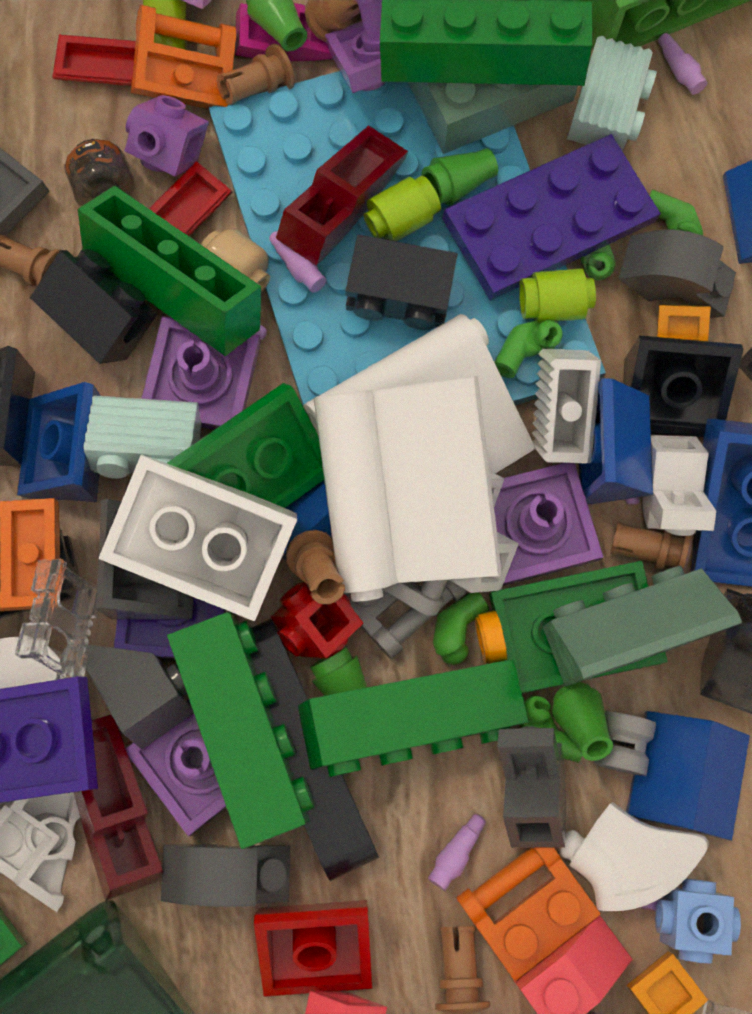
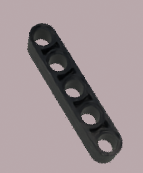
[250,619,379,881]

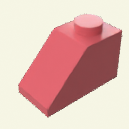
[512,916,633,1014]

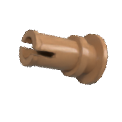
[305,0,360,42]
[217,44,295,105]
[0,234,61,286]
[610,522,692,571]
[286,530,345,604]
[435,926,490,1014]

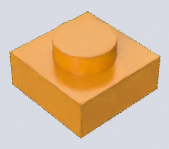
[657,304,711,341]
[626,951,708,1014]

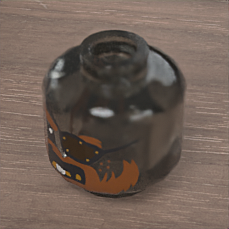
[64,139,135,207]

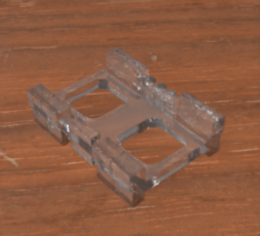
[15,559,98,680]

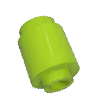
[363,176,441,242]
[519,268,596,323]

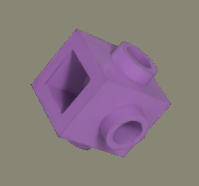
[125,95,209,177]

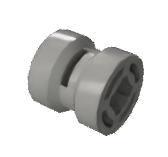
[594,711,656,776]

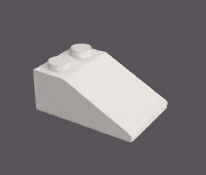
[98,455,297,621]

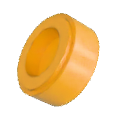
[475,611,507,664]

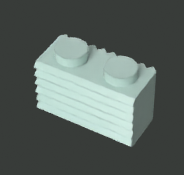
[567,36,657,152]
[84,395,202,479]

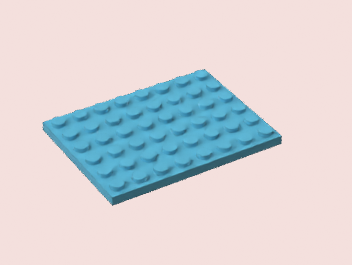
[209,71,606,405]

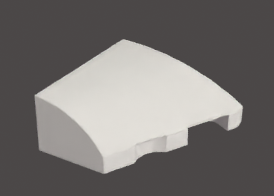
[0,792,80,912]

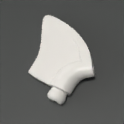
[557,802,709,911]

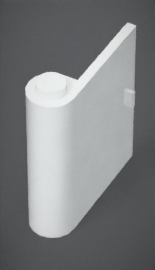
[303,314,535,474]
[314,376,502,601]

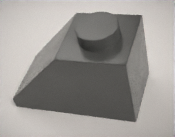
[75,644,194,749]

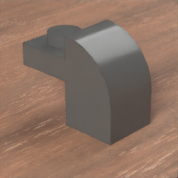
[619,230,736,318]
[497,726,566,848]
[161,844,290,907]

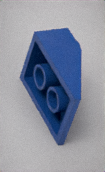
[691,418,752,587]

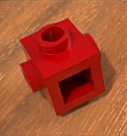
[270,581,364,659]

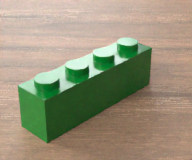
[380,0,592,86]
[77,186,261,356]
[167,611,315,849]
[297,659,529,777]

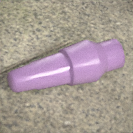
[658,33,707,95]
[269,231,327,293]
[428,814,486,891]

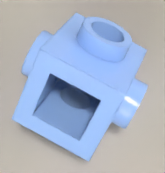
[655,878,741,964]

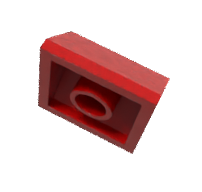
[254,900,373,997]

